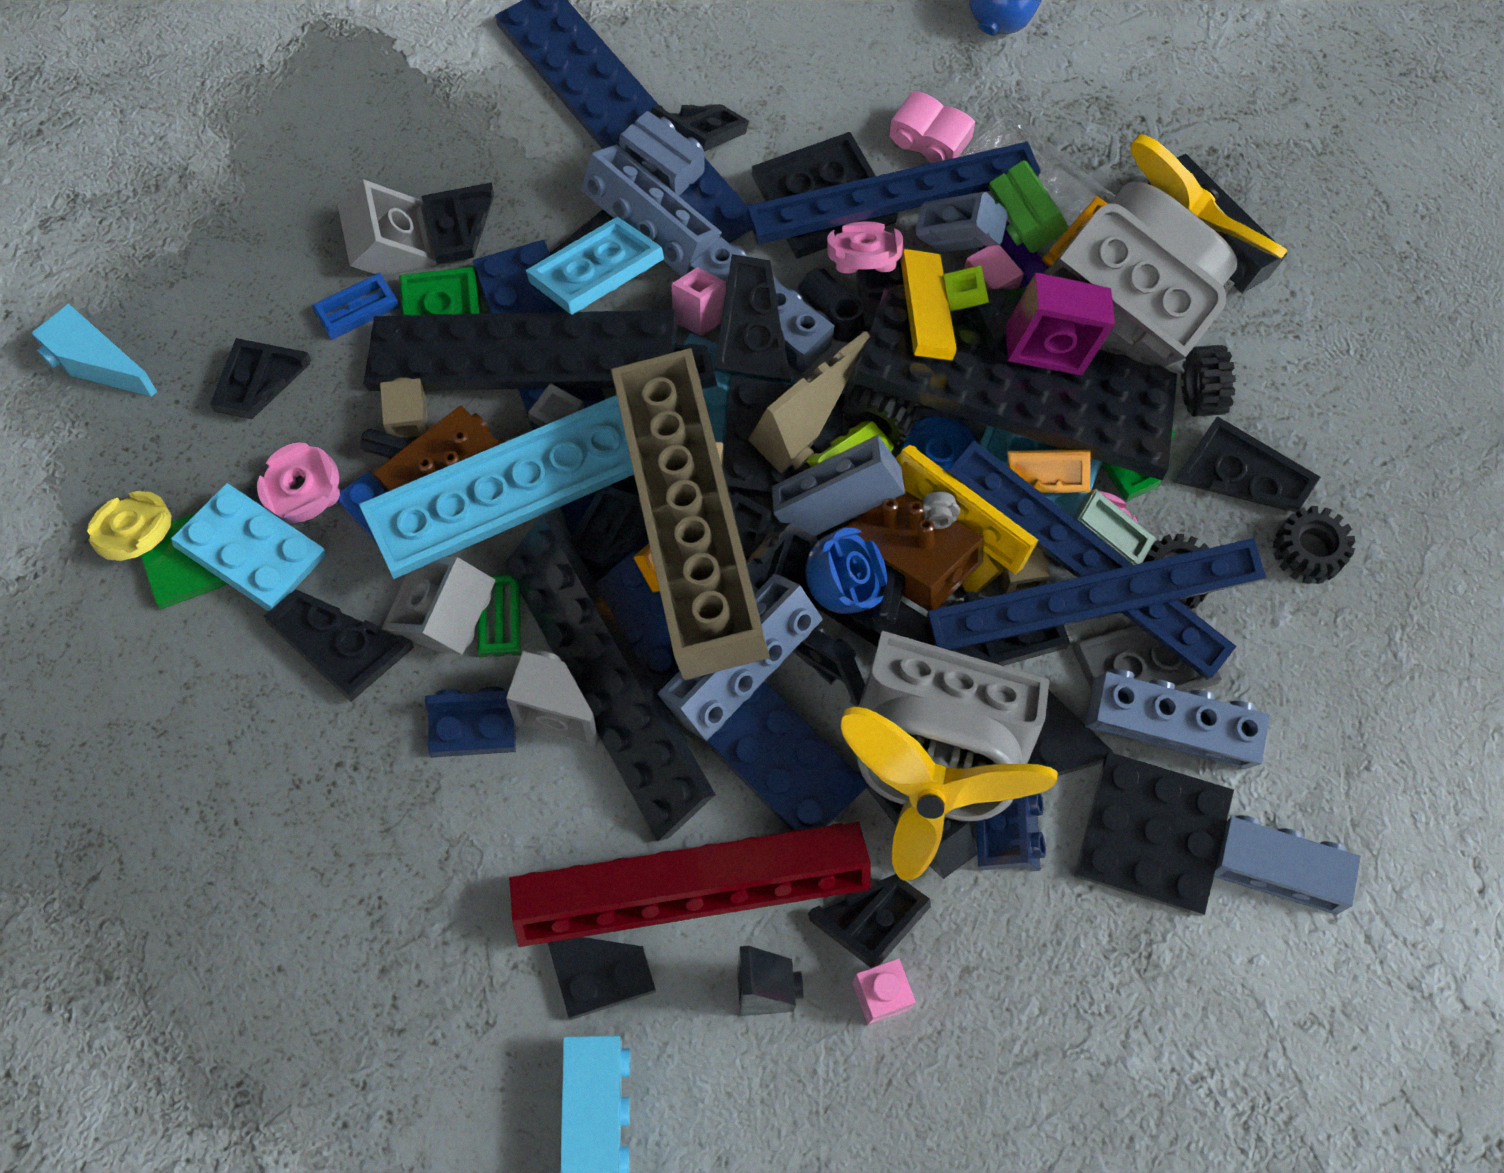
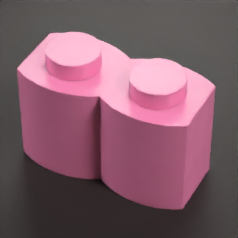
[889,91,975,163]

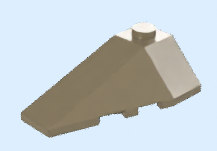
[748,331,871,474]

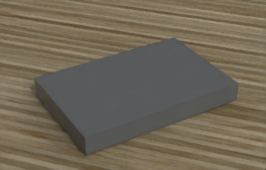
[1072,624,1222,693]

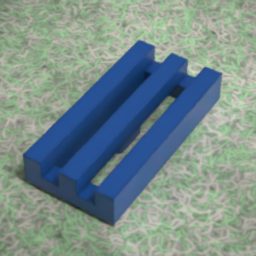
[311,273,399,340]

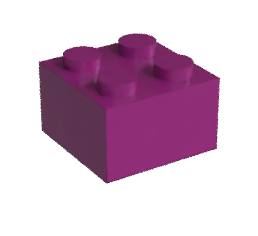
[1006,272,1115,376]

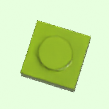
[943,265,989,311]

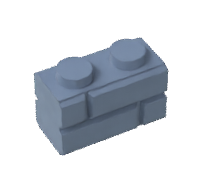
[619,111,704,196]
[916,192,1008,253]

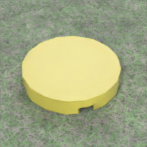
[87,491,172,561]

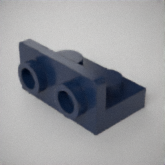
[425,686,516,758]
[976,793,1046,872]

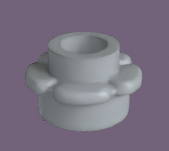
[922,492,960,529]

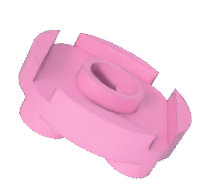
[827,222,903,273]
[257,442,340,524]

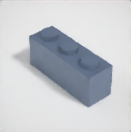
[772,435,905,536]
[1214,815,1361,915]

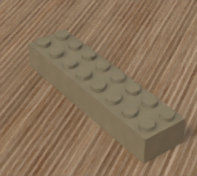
[611,348,770,680]

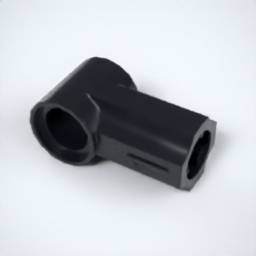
[798,267,864,342]

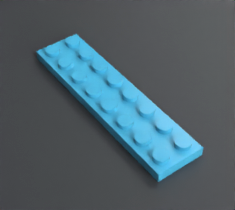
[359,395,634,579]

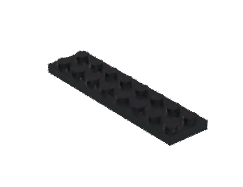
[363,310,677,391]
[504,513,716,842]

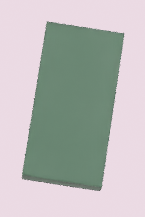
[1073,489,1156,565]

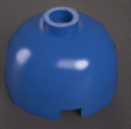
[969,0,1041,36]
[805,527,887,614]

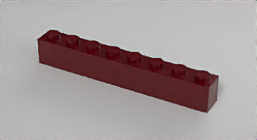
[509,821,871,947]

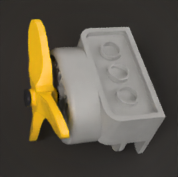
[1043,134,1287,367]
[840,631,1058,880]

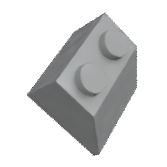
[338,179,437,276]
[381,557,496,655]
[506,651,598,748]

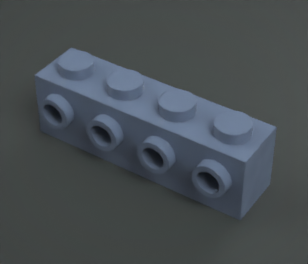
[580,145,722,277]
[690,237,834,374]
[658,574,823,741]
[1085,669,1270,769]

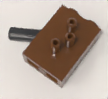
[360,405,506,492]
[845,491,983,628]

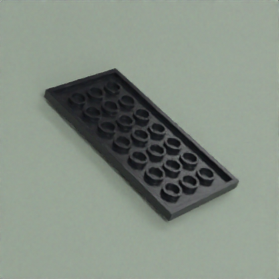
[853,282,1177,481]

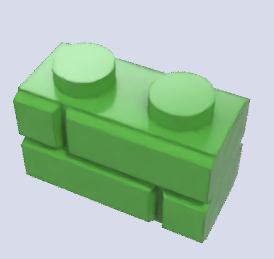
[988,160,1069,253]

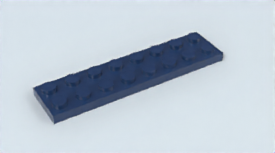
[595,550,868,831]

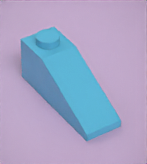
[31,303,157,397]

